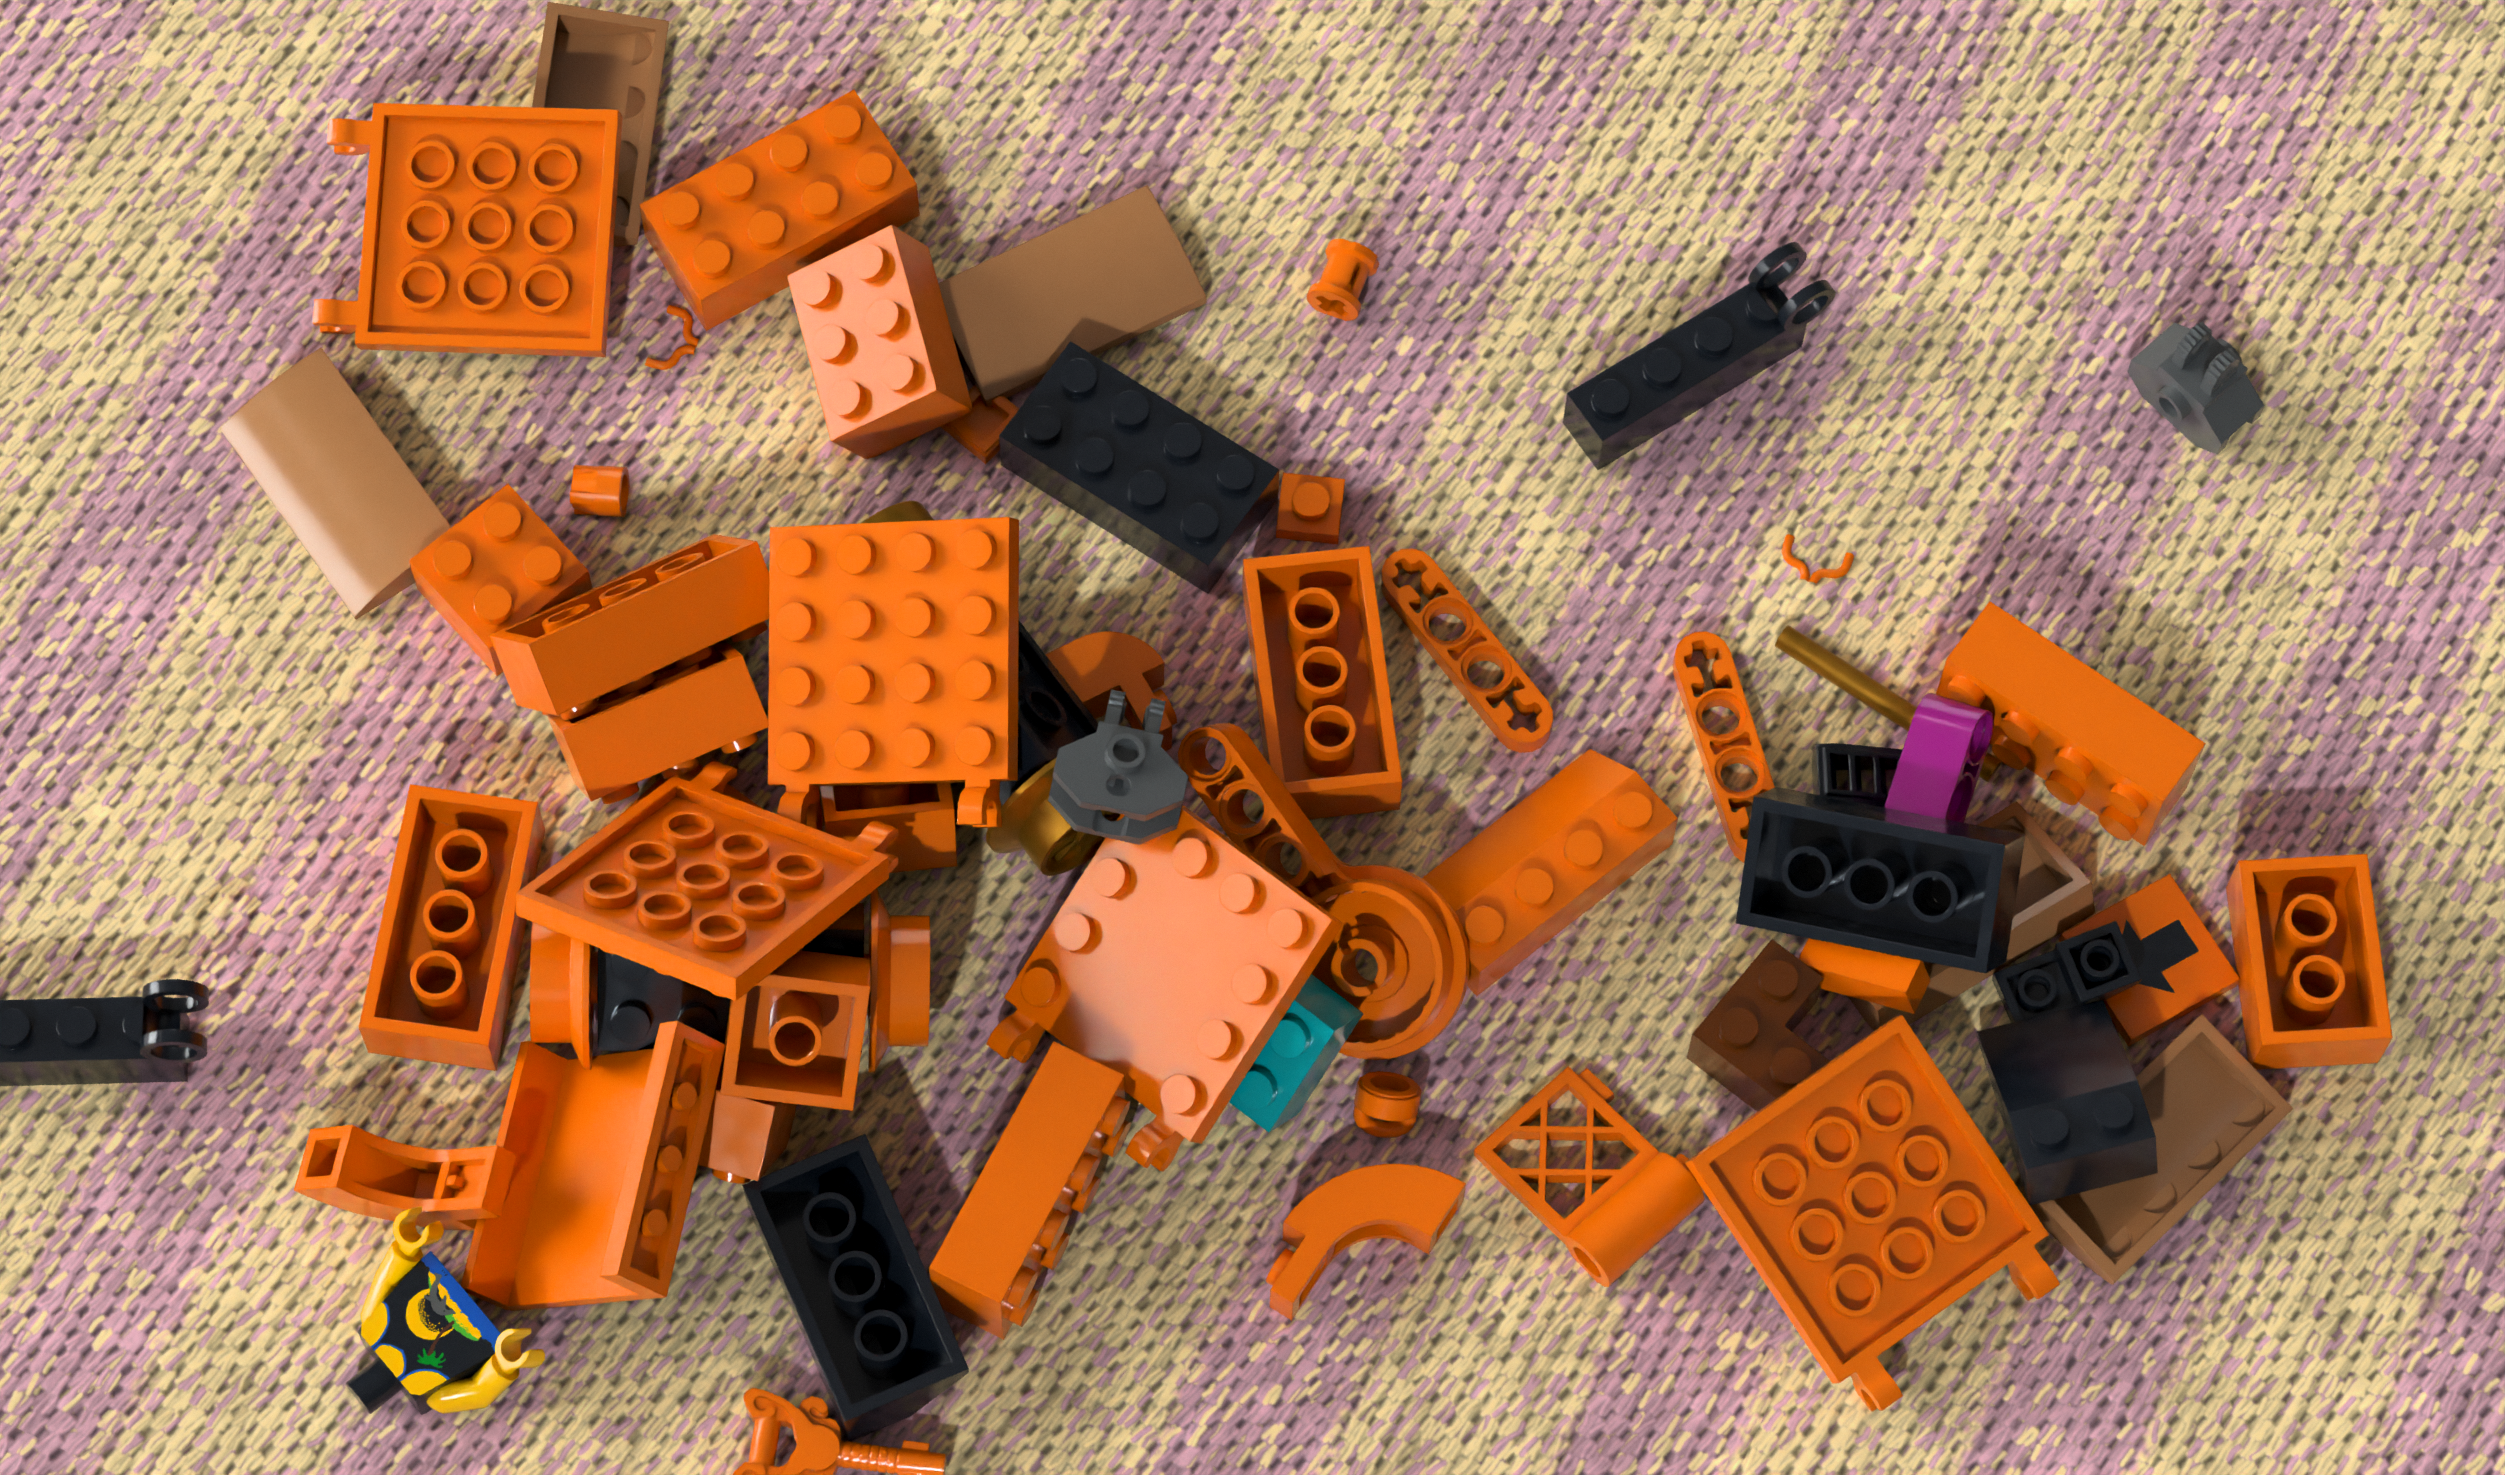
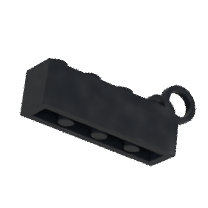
[1563,242,1836,470]
[0,979,209,1086]

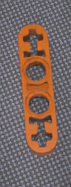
[1381,548,1553,753]
[1672,631,1775,863]

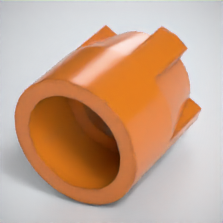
[570,465,630,517]

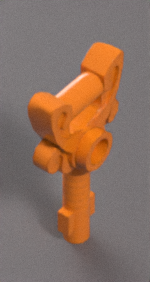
[733,1388,947,1475]

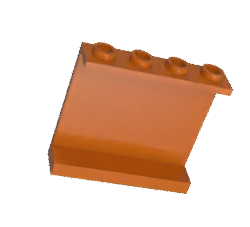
[461,1021,725,1311]

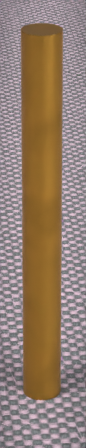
[1775,625,2002,782]

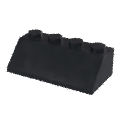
[742,1134,969,1442]

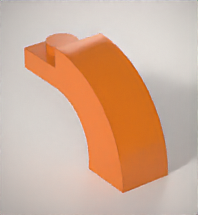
[294,1125,517,1230]
[1266,1164,1466,1320]

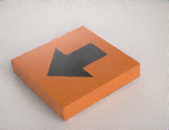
[2059,874,2240,1047]

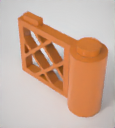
[1474,1066,1705,1287]

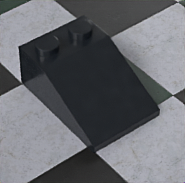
[1977,1000,2158,1205]

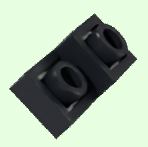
[1992,921,2142,1023]

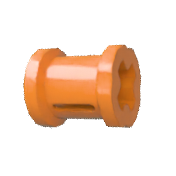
[1307,239,1379,321]

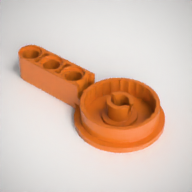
[1178,723,1470,1060]

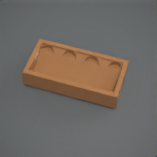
[532,2,669,247]
[938,185,1207,408]
[220,348,451,619]
[1848,801,2095,1031]
[2018,1014,2293,1285]

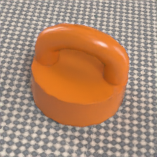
[1353,1071,1422,1138]

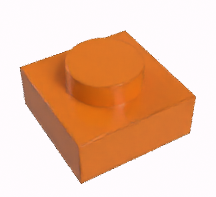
[1276,472,1345,544]

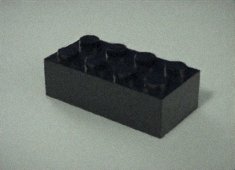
[999,341,1279,594]
[1736,787,2025,974]

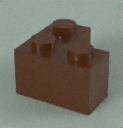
[1687,939,1830,1112]

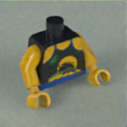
[346,1206,545,1415]

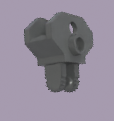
[2127,322,2264,454]
[1048,689,1188,845]

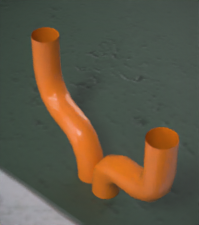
[645,305,700,370]
[1782,534,1854,584]

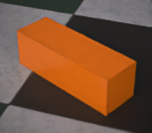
[1798,938,1931,1014]

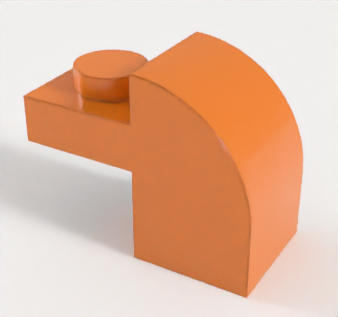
[1045,631,1177,751]

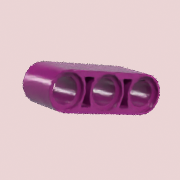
[1884,693,1994,823]

